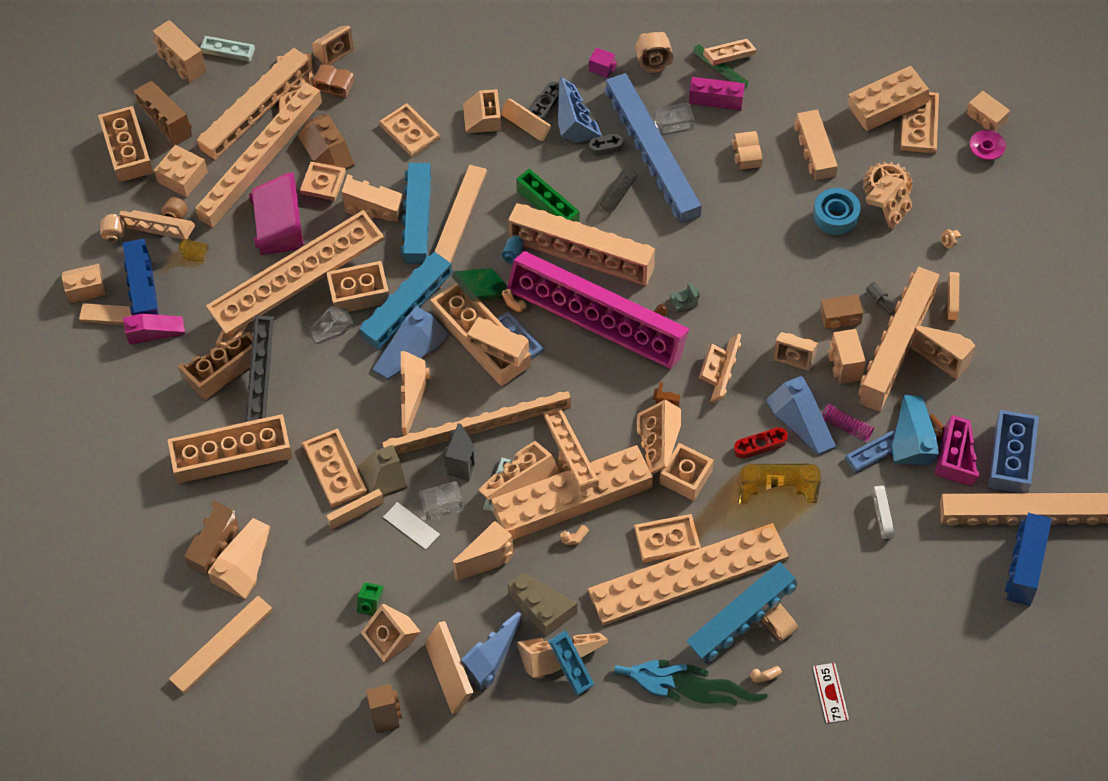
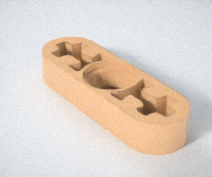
[947,272,959,321]

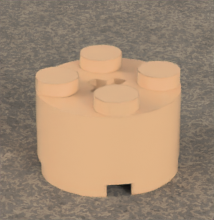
[635,32,673,73]

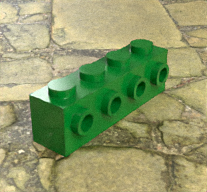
[516,168,580,222]

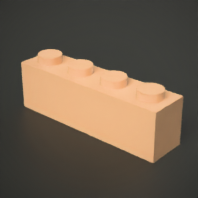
[794,110,838,181]

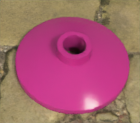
[970,130,1006,160]

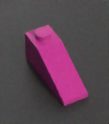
[123,314,185,345]

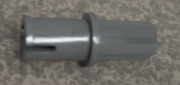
[866,282,896,315]

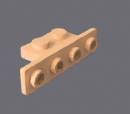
[699,333,741,403]

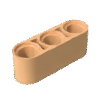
[761,604,798,641]

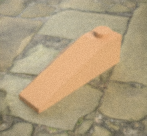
[401,351,430,436]
[208,518,270,600]
[517,633,608,679]

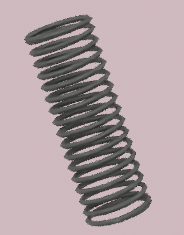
[600,167,637,212]

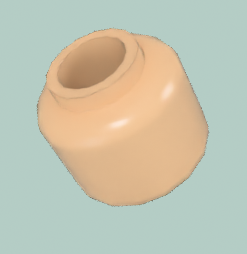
[100,214,124,243]

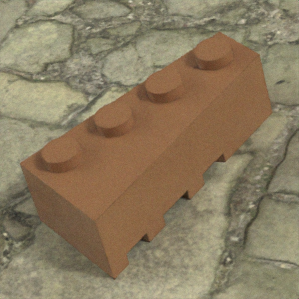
[177,332,253,400]

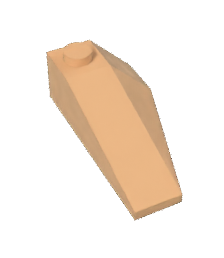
[637,400,681,474]
[478,441,560,500]

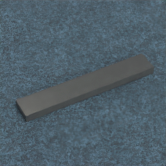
[245,315,274,422]

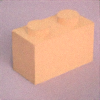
[966,91,1010,132]

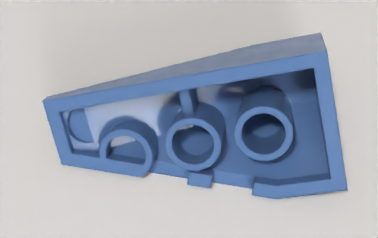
[766,376,836,455]

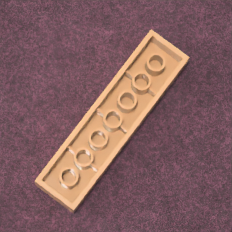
[508,203,655,286]
[858,266,940,412]
[491,445,653,540]

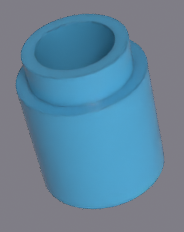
[502,236,524,264]

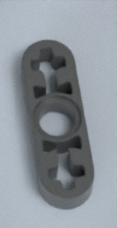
[529,82,559,120]

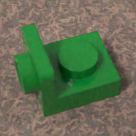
[357,582,384,616]

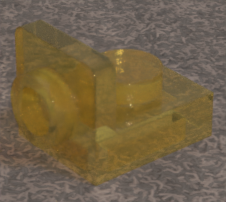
[178,237,209,263]

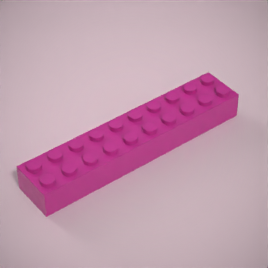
[506,251,689,369]

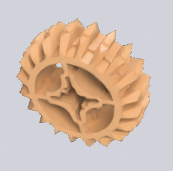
[863,161,912,196]

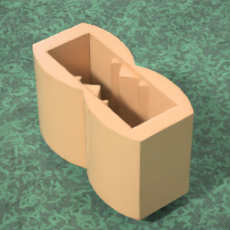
[732,131,762,170]

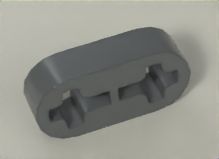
[589,134,623,156]

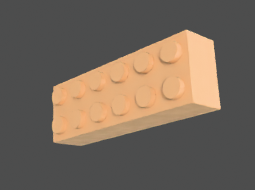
[430,283,531,387]
[167,414,292,484]

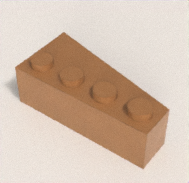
[134,81,192,146]

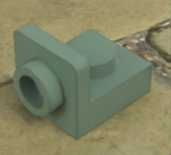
[670,282,700,313]

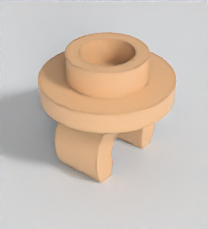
[941,230,961,248]

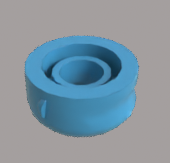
[813,188,860,235]

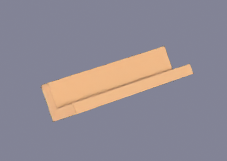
[119,210,195,240]

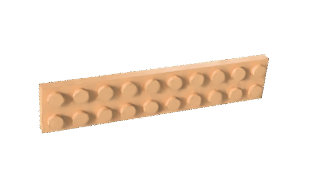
[206,210,384,336]
[588,523,789,626]

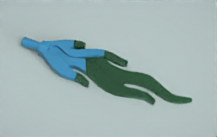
[614,660,768,706]

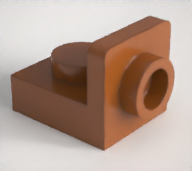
[653,382,680,407]

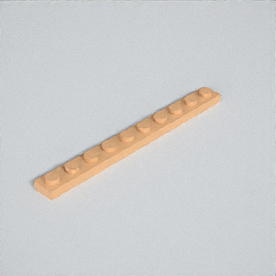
[382,391,571,455]

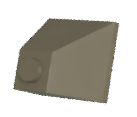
[358,445,408,496]

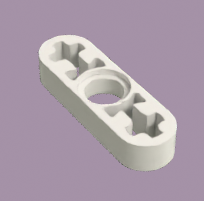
[873,486,894,539]

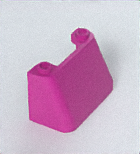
[249,172,304,255]

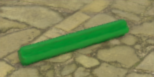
[693,44,749,89]

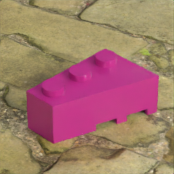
[935,415,979,487]

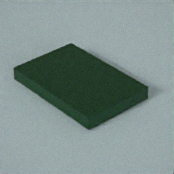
[452,268,513,301]

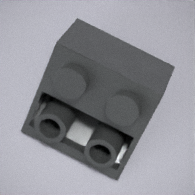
[443,423,476,481]

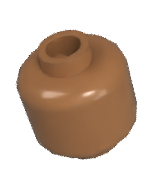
[161,197,188,219]

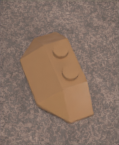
[298,114,355,170]

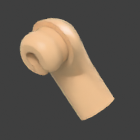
[502,289,527,312]
[560,525,589,545]
[750,666,782,684]

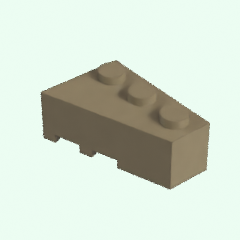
[508,572,577,636]

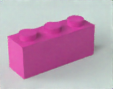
[689,77,745,110]

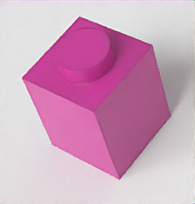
[589,47,617,78]

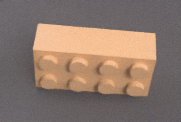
[848,65,929,132]
[98,106,153,183]

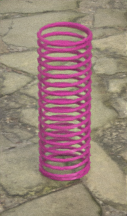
[822,404,874,442]

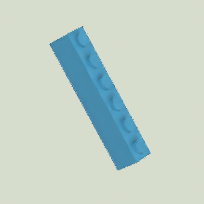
[401,163,431,264]
[359,251,453,350]
[686,561,798,663]

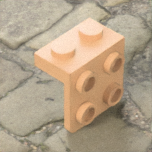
[865,175,912,229]

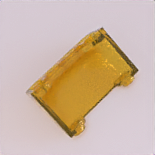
[737,463,821,504]

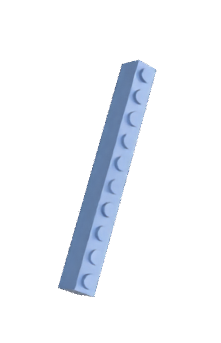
[605,73,701,223]

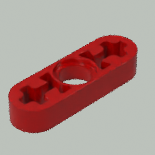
[734,427,788,459]

